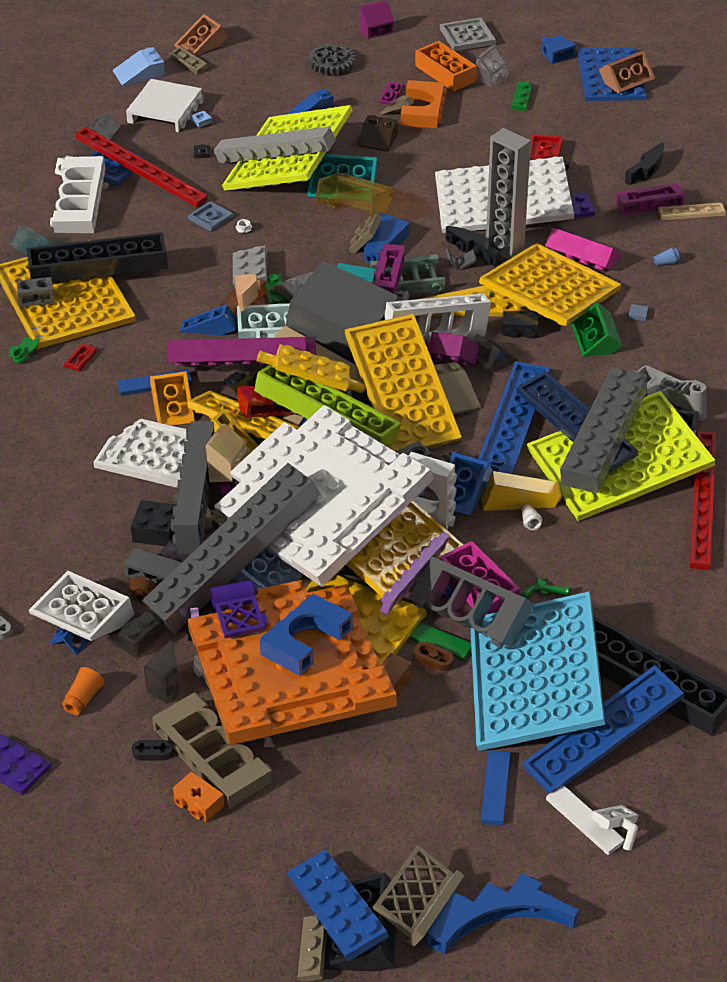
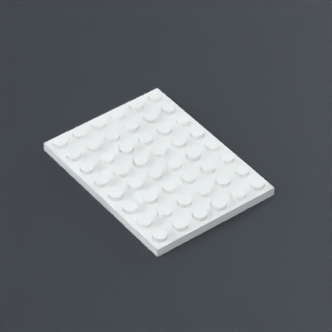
[435,157,574,233]

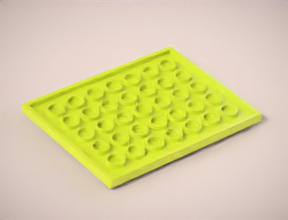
[222,105,353,191]
[527,391,715,521]

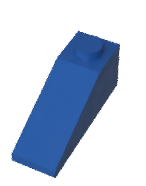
[286,89,334,115]
[180,304,238,335]

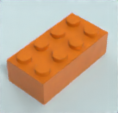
[415,41,477,92]

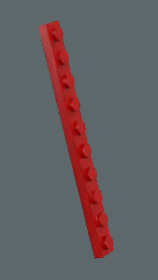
[75,126,207,208]
[690,431,716,570]

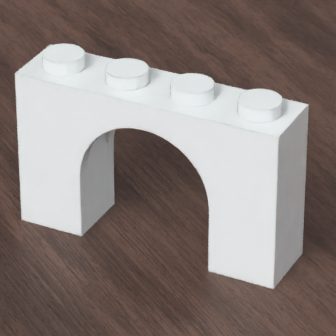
[409,452,457,530]

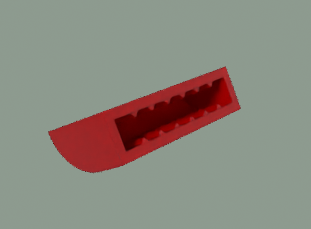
[237,386,298,418]

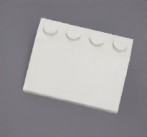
[28,571,134,641]

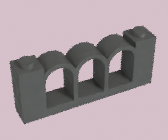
[408,556,534,649]

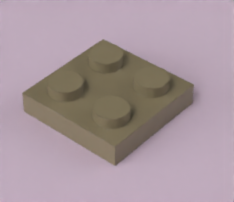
[349,213,382,253]

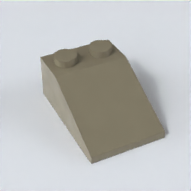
[434,362,481,415]

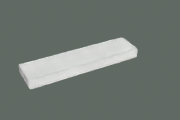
[546,786,625,855]

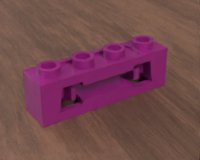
[615,183,685,215]
[371,244,405,295]

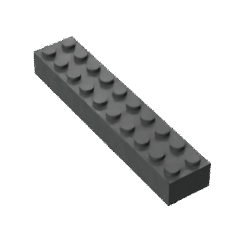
[142,463,321,633]

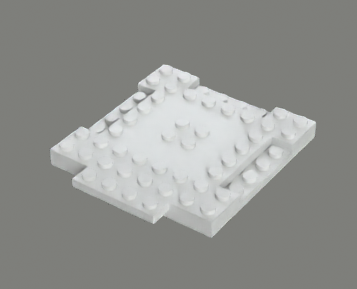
[214,405,434,587]

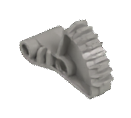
[634,365,707,421]

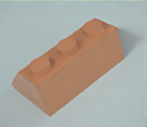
[599,50,655,93]

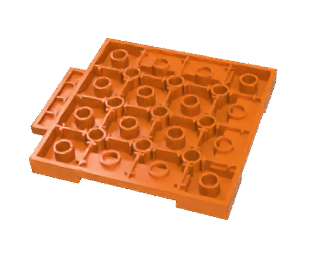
[188,580,397,745]

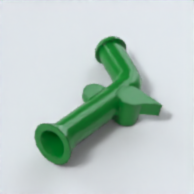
[520,578,570,599]

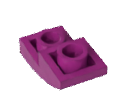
[379,81,404,105]

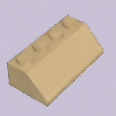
[206,424,249,482]

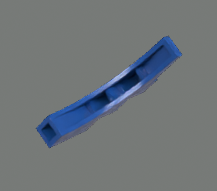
[425,873,579,955]

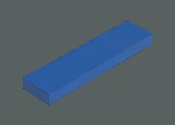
[117,369,192,396]
[481,750,510,826]

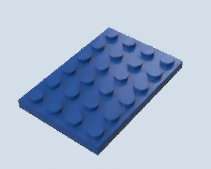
[577,47,647,101]

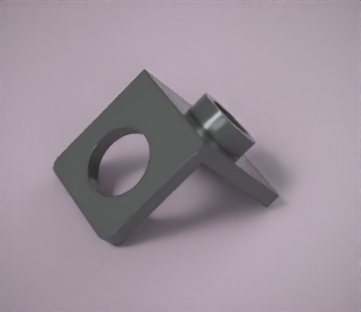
[446,249,477,271]

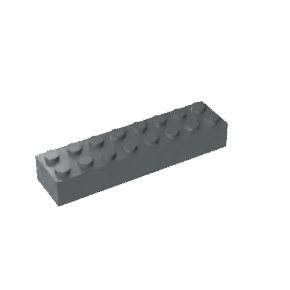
[560,367,647,493]
[171,421,215,554]

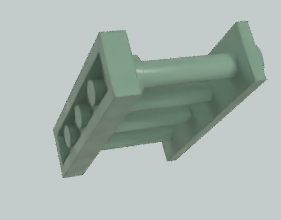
[370,254,445,295]

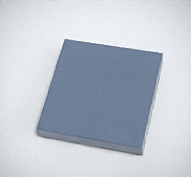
[188,201,234,232]

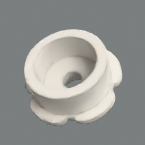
[236,219,252,233]

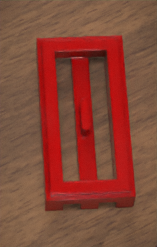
[64,344,98,372]

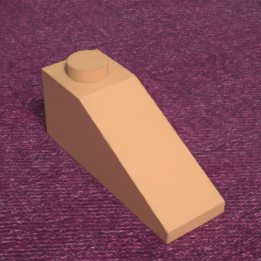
[235,274,261,311]

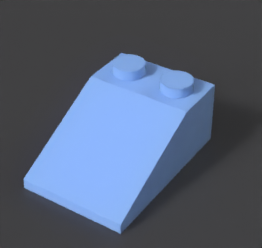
[113,47,165,86]

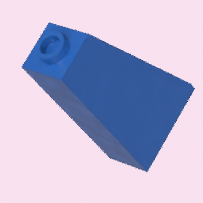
[364,212,410,263]

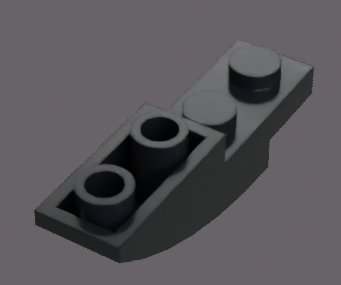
[625,142,664,185]
[445,225,500,267]

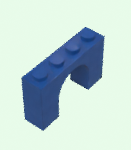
[259,593,353,676]

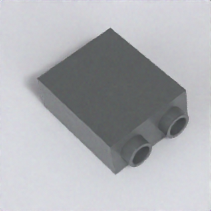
[286,260,398,359]

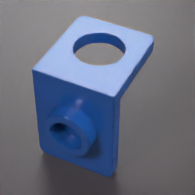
[49,627,89,655]

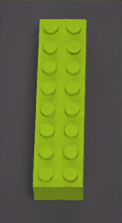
[254,365,401,448]

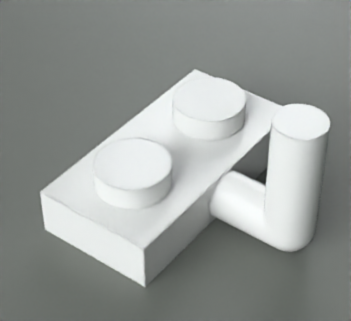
[591,805,638,851]

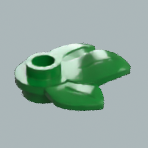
[9,336,39,363]

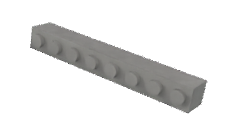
[214,126,336,163]

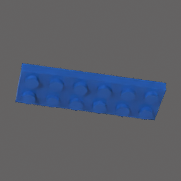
[287,849,389,962]

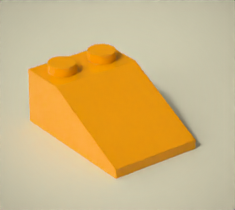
[150,372,195,426]

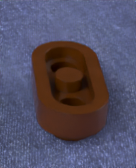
[415,642,454,671]

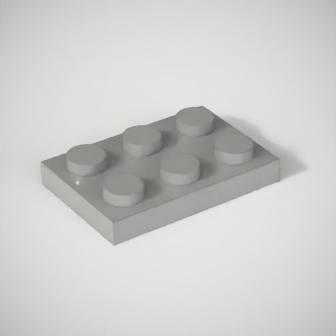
[233,245,268,288]

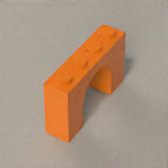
[400,80,447,128]

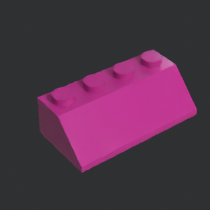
[545,228,622,271]

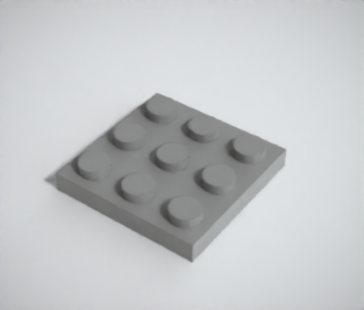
[440,18,496,51]

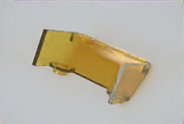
[314,173,395,217]

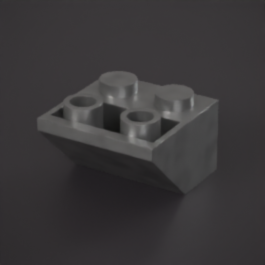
[76,113,120,147]

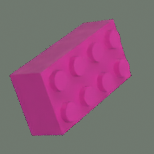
[439,541,520,615]

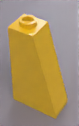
[481,471,562,511]

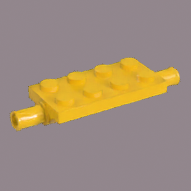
[257,344,365,394]

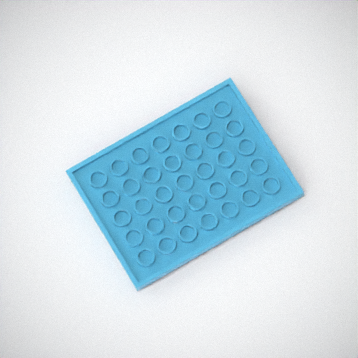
[470,592,605,751]

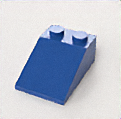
[435,452,492,516]

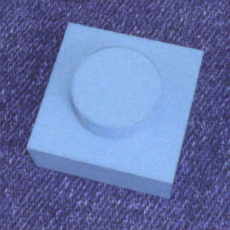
[191,111,212,128]

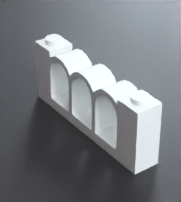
[50,156,106,233]
[384,294,491,342]

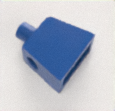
[542,35,576,64]

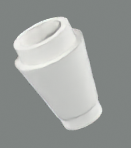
[521,504,542,530]

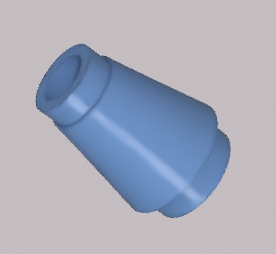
[653,248,680,266]

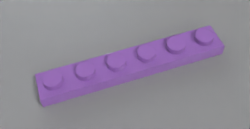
[380,532,450,615]

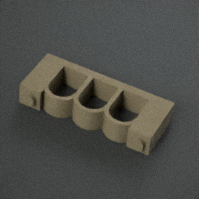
[152,692,272,809]

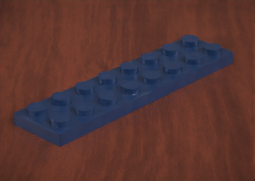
[516,371,638,473]

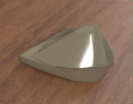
[380,95,414,115]

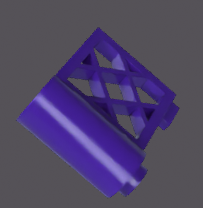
[210,580,268,639]

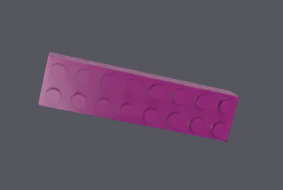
[167,336,316,366]

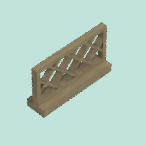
[372,845,464,947]

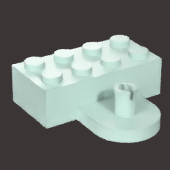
[237,303,306,339]

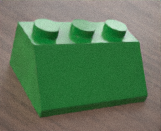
[571,302,622,357]

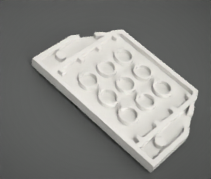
[93,419,188,488]

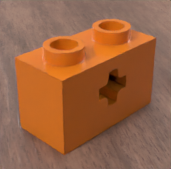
[173,772,225,823]

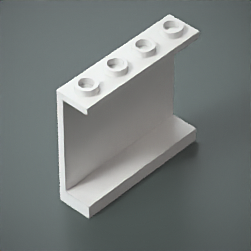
[126,79,204,132]

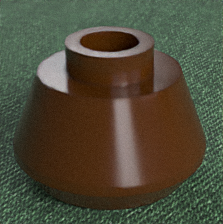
[129,576,156,602]

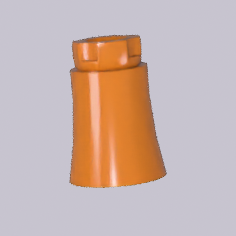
[62,667,105,715]

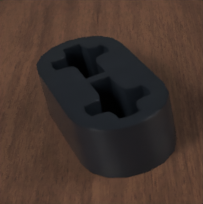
[132,740,173,761]

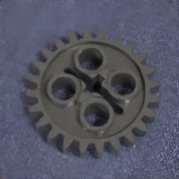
[307,43,356,75]

